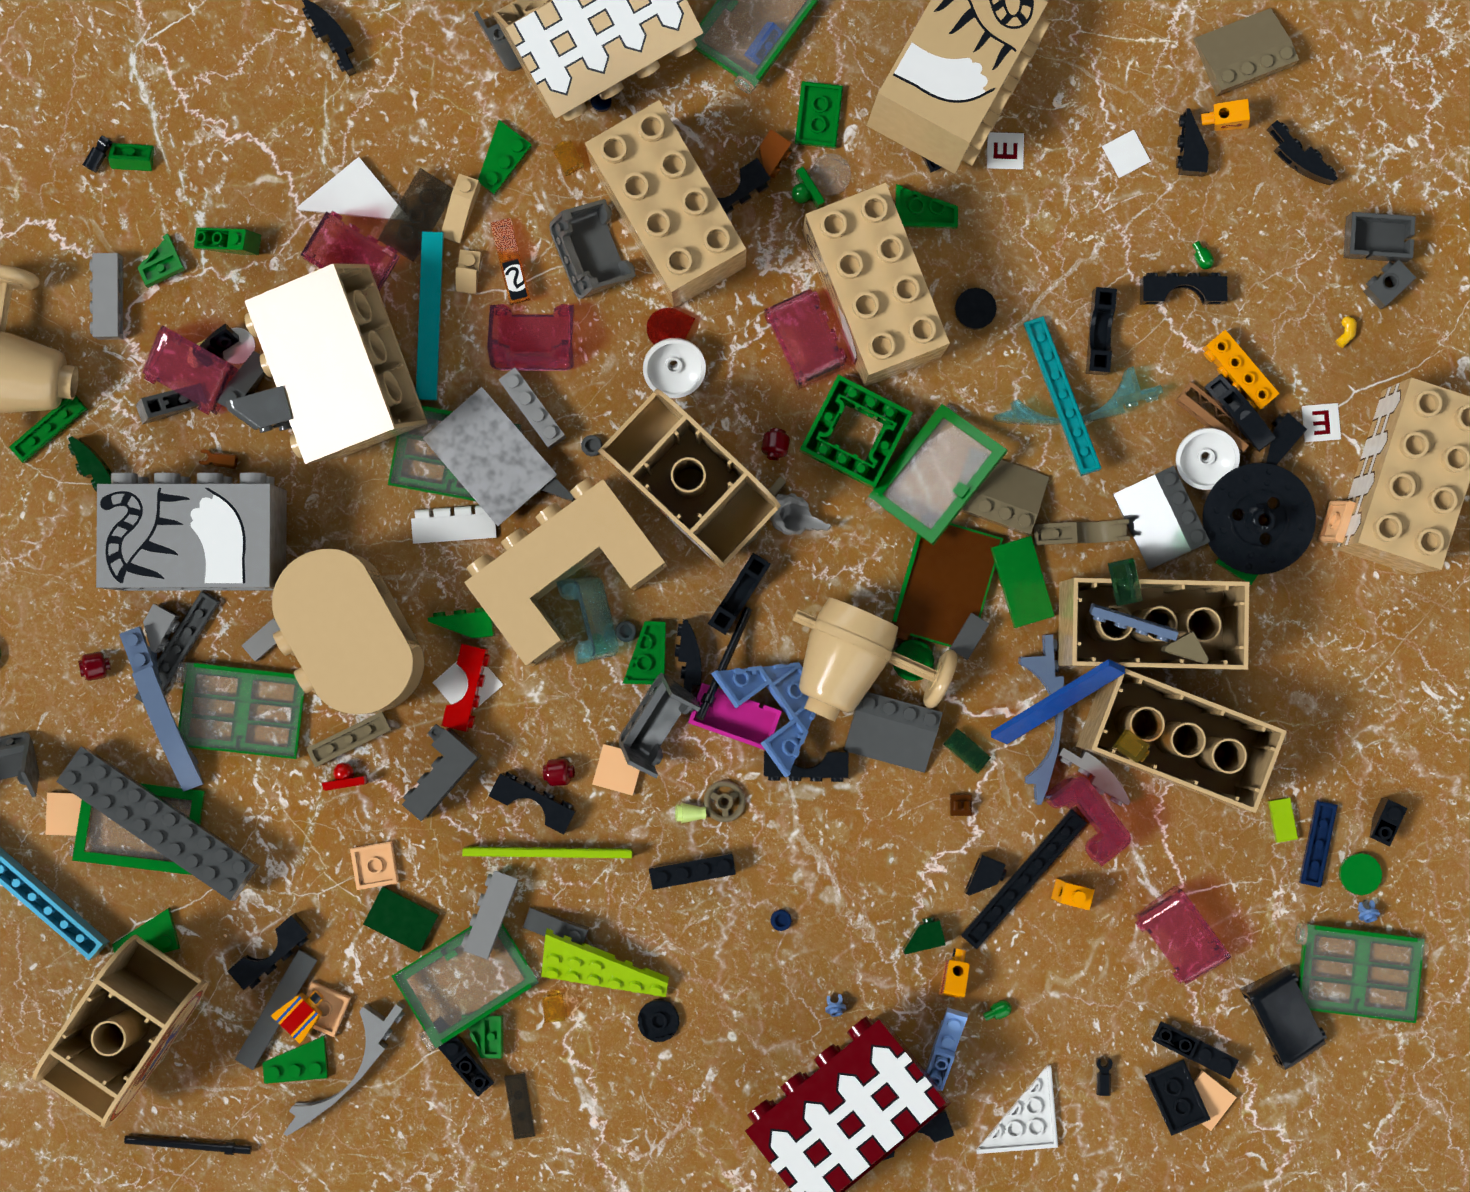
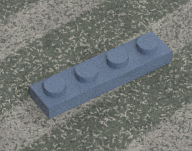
[1089,603,1179,642]

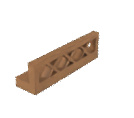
[1174,382,1250,454]

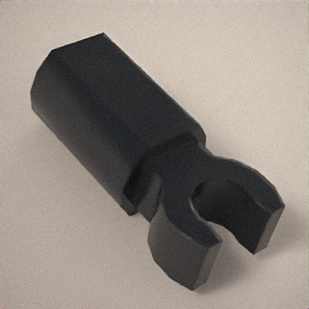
[82,135,113,173]
[1096,1058,1113,1096]

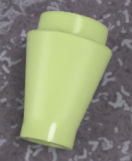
[675,803,706,824]

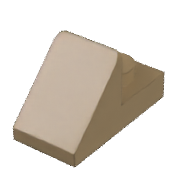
[456,249,482,294]

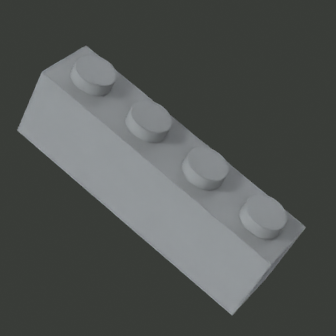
[89,253,123,340]
[498,368,567,449]
[461,870,519,960]

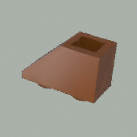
[759,129,792,179]

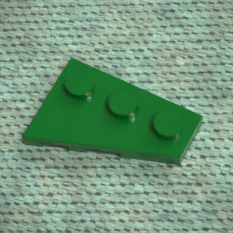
[478,120,532,195]
[895,184,958,229]
[622,621,666,685]
[112,908,180,953]
[262,1035,329,1084]

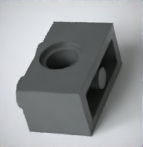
[1363,260,1416,309]

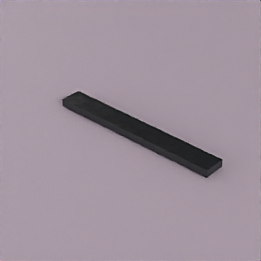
[960,809,1087,949]

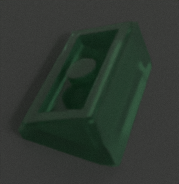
[1108,558,1143,606]

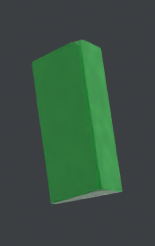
[108,143,154,171]

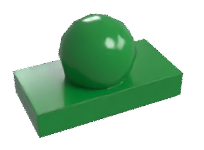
[791,167,825,209]

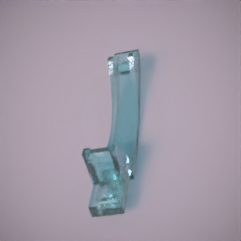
[992,366,1163,426]

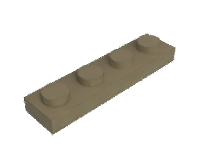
[306,711,392,767]

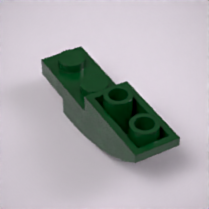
[68,436,112,492]

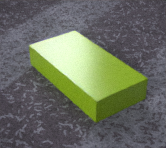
[1268,797,1298,843]

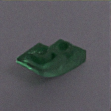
[943,728,991,774]

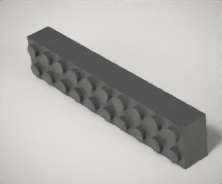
[56,746,259,901]

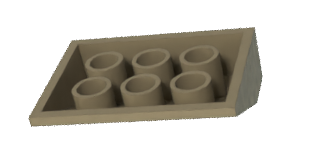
[1193,8,1299,97]
[950,449,1049,536]

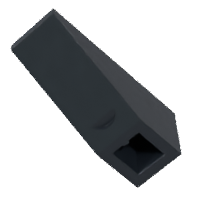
[1176,108,1209,177]

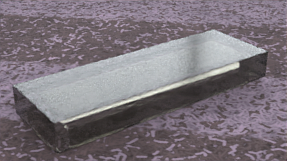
[504,1072,536,1140]

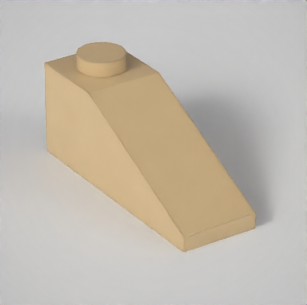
[441,174,481,244]

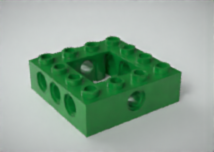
[799,374,913,489]

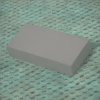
[241,618,280,662]

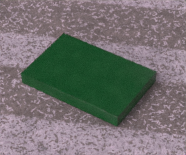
[363,886,439,953]

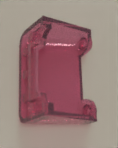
[487,304,574,371]
[142,325,239,415]
[1134,886,1231,985]

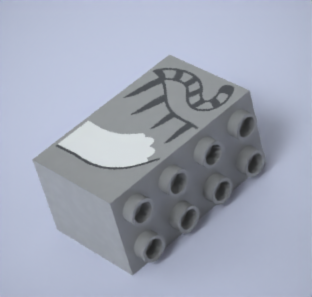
[96,473,287,591]

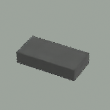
[949,613,989,660]

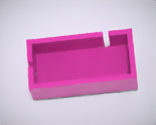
[688,683,782,750]

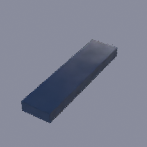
[1299,800,1338,888]

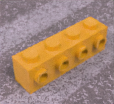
[1202,330,1280,412]

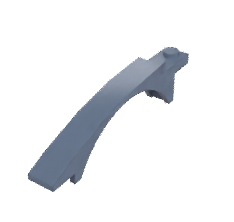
[119,626,204,792]
[1018,635,1064,805]

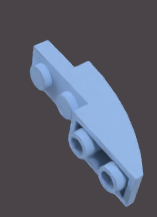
[926,1007,968,1091]

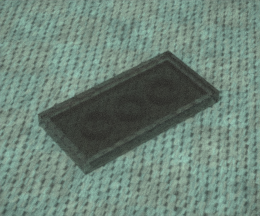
[377,168,453,262]

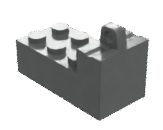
[402,724,482,821]

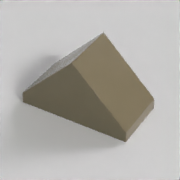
[1161,631,1208,663]

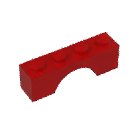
[441,644,490,732]

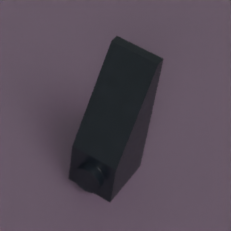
[1262,413,1307,465]

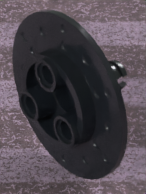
[1202,463,1316,575]

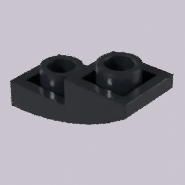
[193,323,239,368]

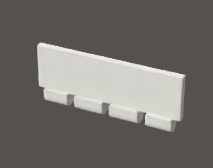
[411,505,497,544]

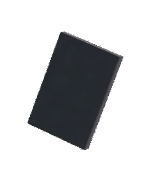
[1145,1059,1211,1136]

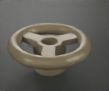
[704,780,746,822]

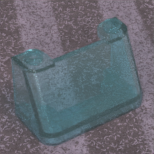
[557,576,619,665]

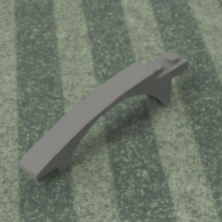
[283,1001,405,1136]

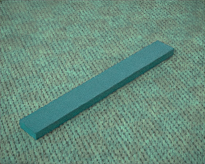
[416,231,444,400]
[1023,316,1101,476]

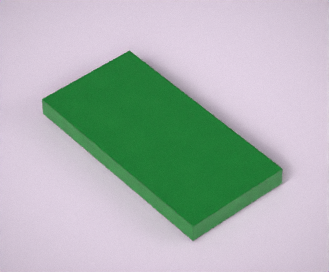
[990,536,1055,628]

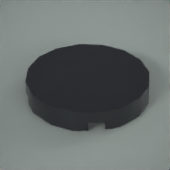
[954,287,997,330]
[638,999,679,1042]

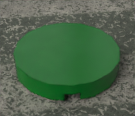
[893,639,934,681]
[1338,853,1382,896]

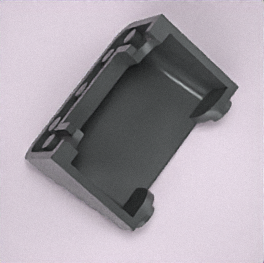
[549,199,636,299]

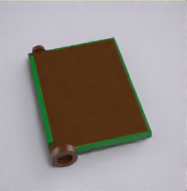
[891,512,1003,647]

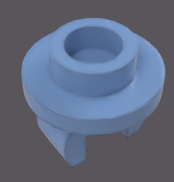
[1358,900,1380,923]
[825,994,846,1017]

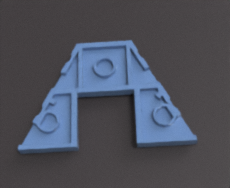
[711,662,816,778]

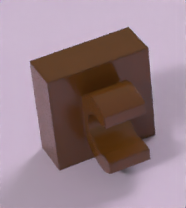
[950,794,972,816]

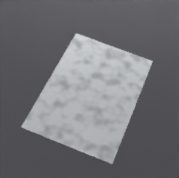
[423,387,557,526]

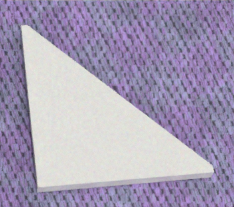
[297,157,410,222]
[976,1065,1058,1154]

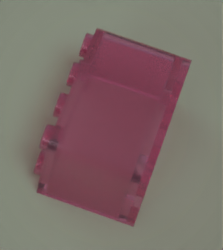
[300,211,400,295]
[764,289,847,390]
[1044,774,1131,867]

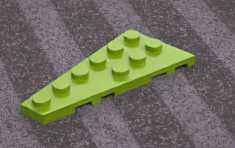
[541,928,669,997]

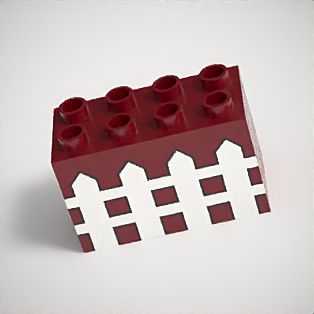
[745,1016,951,1192]

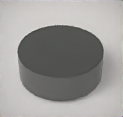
[581,435,602,457]
[615,621,637,642]

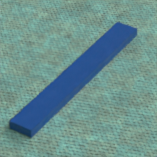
[991,659,1125,744]

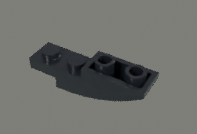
[302,0,356,76]
[1267,120,1338,185]
[1204,374,1276,452]
[675,619,702,694]
[424,1016,494,1097]
[1152,1021,1239,1079]

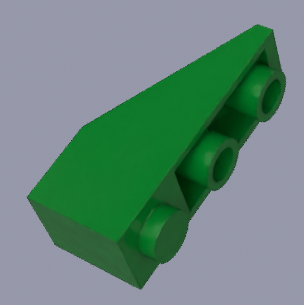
[194,228,262,255]
[428,608,495,639]

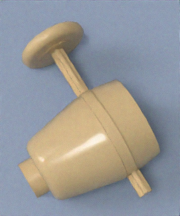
[0,265,79,413]
[792,597,958,722]

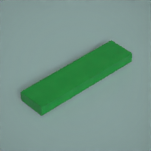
[9,395,88,463]

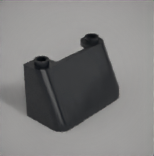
[1240,967,1327,1070]

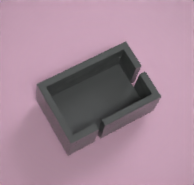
[1343,212,1416,263]

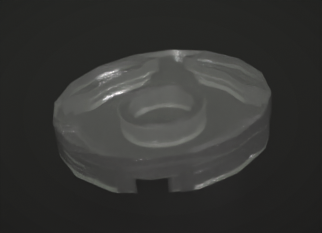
[810,153,851,196]

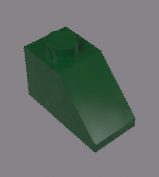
[902,916,946,955]

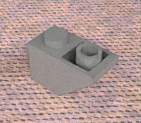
[143,604,180,653]

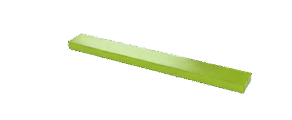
[462,846,633,858]

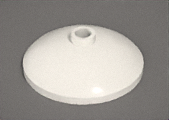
[643,338,706,398]
[1176,428,1240,490]

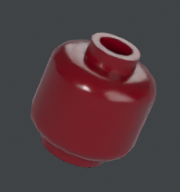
[761,428,790,461]
[78,652,111,681]
[543,758,575,786]

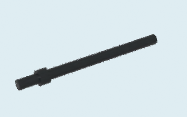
[696,607,752,720]
[124,1135,252,1155]

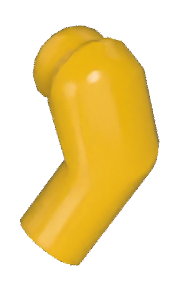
[1335,316,1357,348]

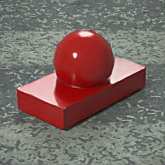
[322,762,368,791]

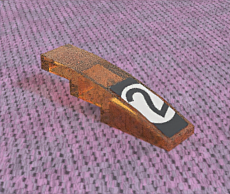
[490,218,531,305]

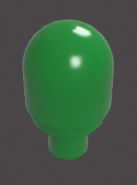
[1192,241,1214,269]
[983,1000,1012,1021]

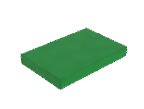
[795,81,843,149]

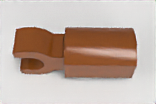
[199,449,238,469]

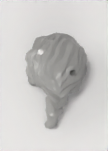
[770,493,831,535]

